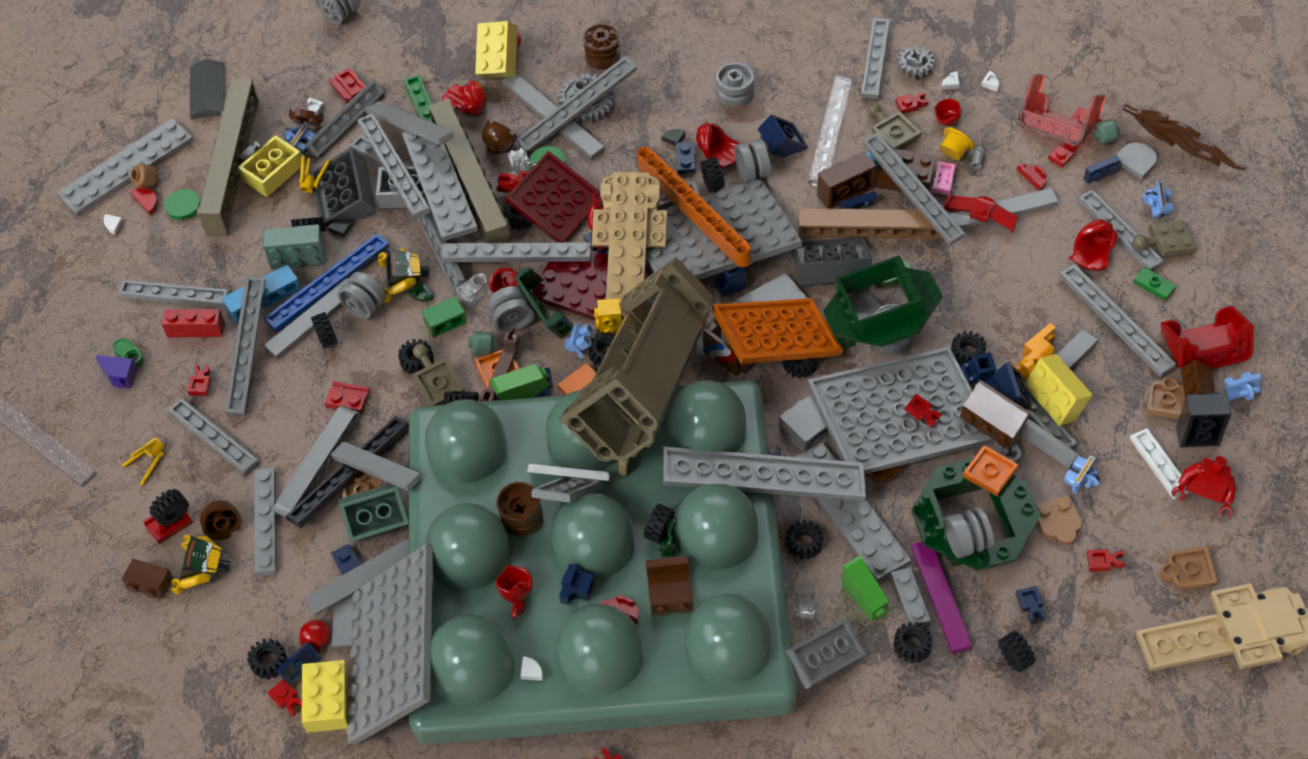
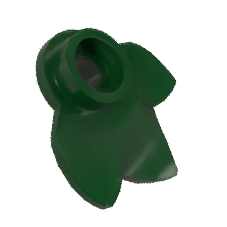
[659,518,677,557]

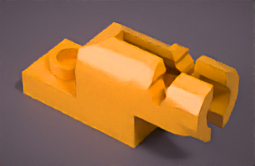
[1016,323,1056,379]

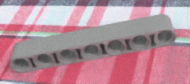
[274,405,360,517]

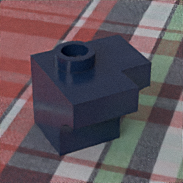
[713,266,747,297]
[960,352,997,388]
[559,563,595,605]

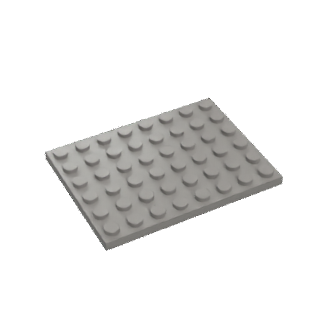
[646,179,802,280]
[807,347,995,474]
[347,544,433,745]

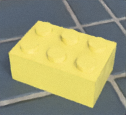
[475,21,518,79]
[238,135,302,197]
[1024,354,1093,426]
[302,660,349,733]

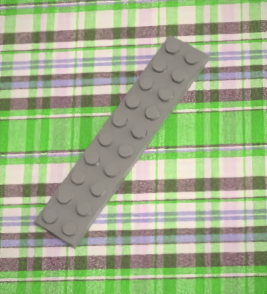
[662,447,866,501]

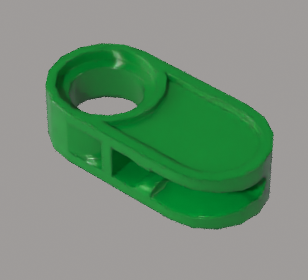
[113,338,144,368]

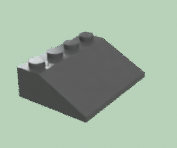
[310,147,376,227]
[792,236,872,286]

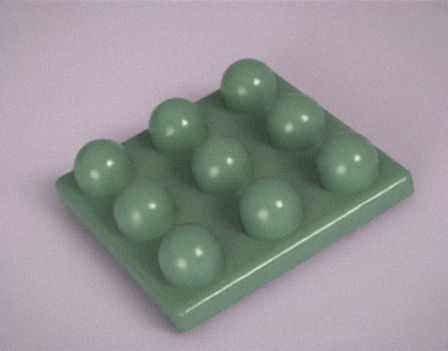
[409,380,797,745]

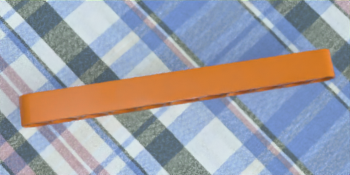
[637,147,752,267]

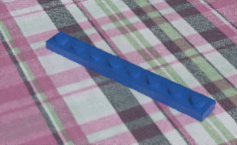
[264,233,390,333]

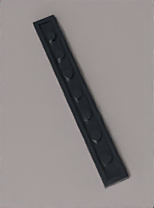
[286,416,409,529]

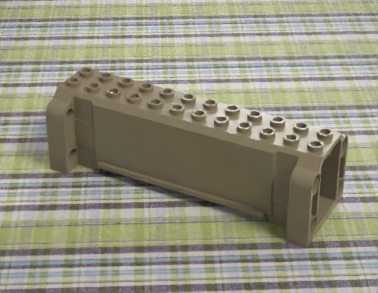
[559,257,713,461]

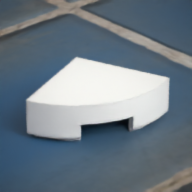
[982,71,999,92]
[942,72,960,90]
[307,98,325,116]
[104,214,123,235]
[521,656,543,681]

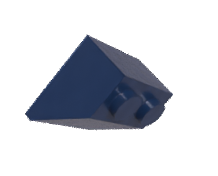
[758,114,808,158]
[993,361,1032,409]

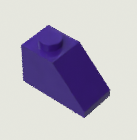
[96,355,138,388]

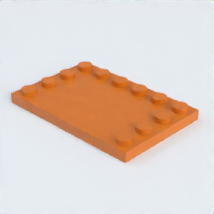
[711,298,843,364]

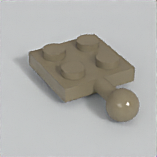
[867,104,921,149]
[1132,220,1198,256]
[412,344,465,406]

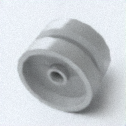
[716,62,754,107]
[734,139,771,183]
[337,271,386,319]
[488,286,534,333]

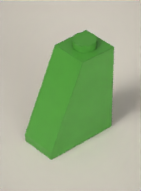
[490,363,550,400]
[841,555,889,622]

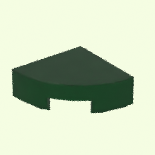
[408,283,434,302]

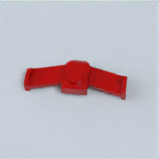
[944,194,1019,233]

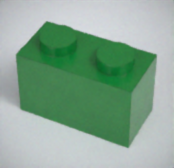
[421,297,467,338]

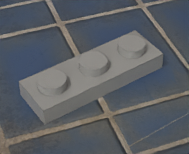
[891,567,931,627]

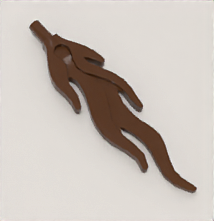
[1123,104,1246,170]

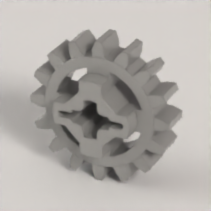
[897,45,935,78]

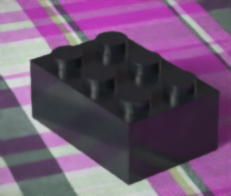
[1176,393,1232,448]

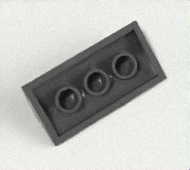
[190,59,225,119]

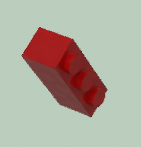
[162,309,225,337]

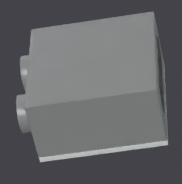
[779,396,830,452]

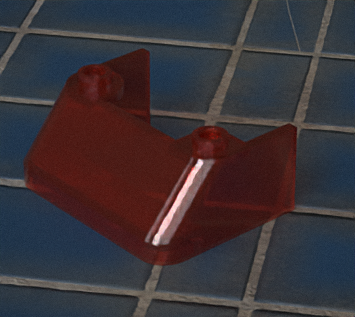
[1018,74,1106,145]

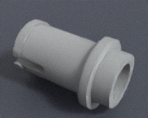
[970,146,987,170]

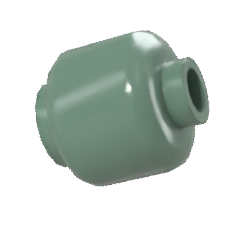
[1092,119,1120,144]
[468,331,496,356]

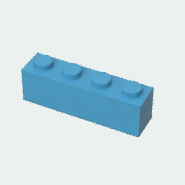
[222,264,301,323]

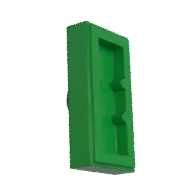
[1133,267,1176,301]

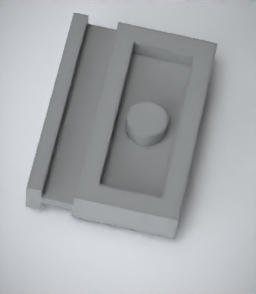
[239,130,272,161]

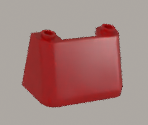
[1161,306,1254,370]

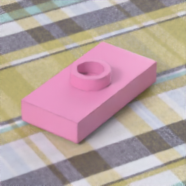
[932,161,956,195]

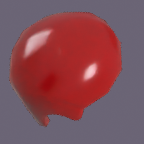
[934,98,962,126]
[299,619,331,652]

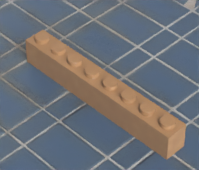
[799,208,946,239]

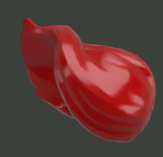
[441,80,487,115]
[696,122,740,169]
[1069,219,1118,271]

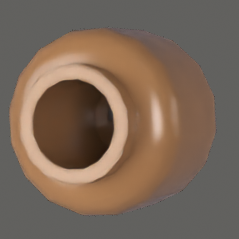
[130,164,159,187]

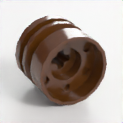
[583,24,621,70]
[496,482,543,536]

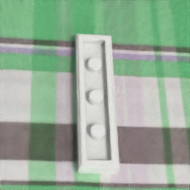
[1130,428,1190,500]
[528,464,611,481]

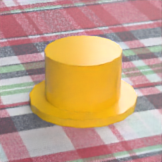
[939,127,975,160]

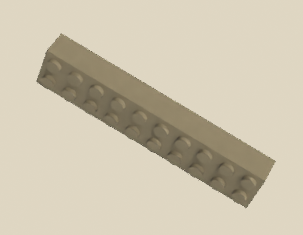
[197,78,259,236]
[428,99,512,243]

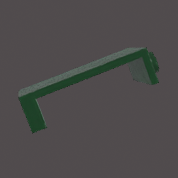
[514,266,574,338]

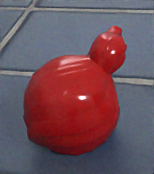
[489,267,520,294]
[496,565,533,619]

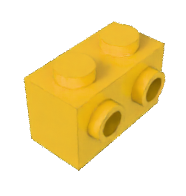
[594,299,622,336]

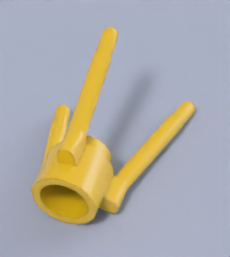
[299,155,330,193]
[122,437,165,485]

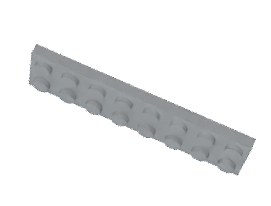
[56,118,194,217]
[402,123,478,241]
[795,442,911,582]

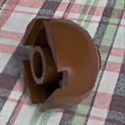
[482,120,518,153]
[200,500,242,540]

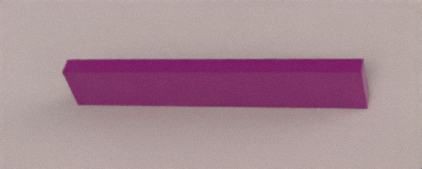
[911,542,972,654]

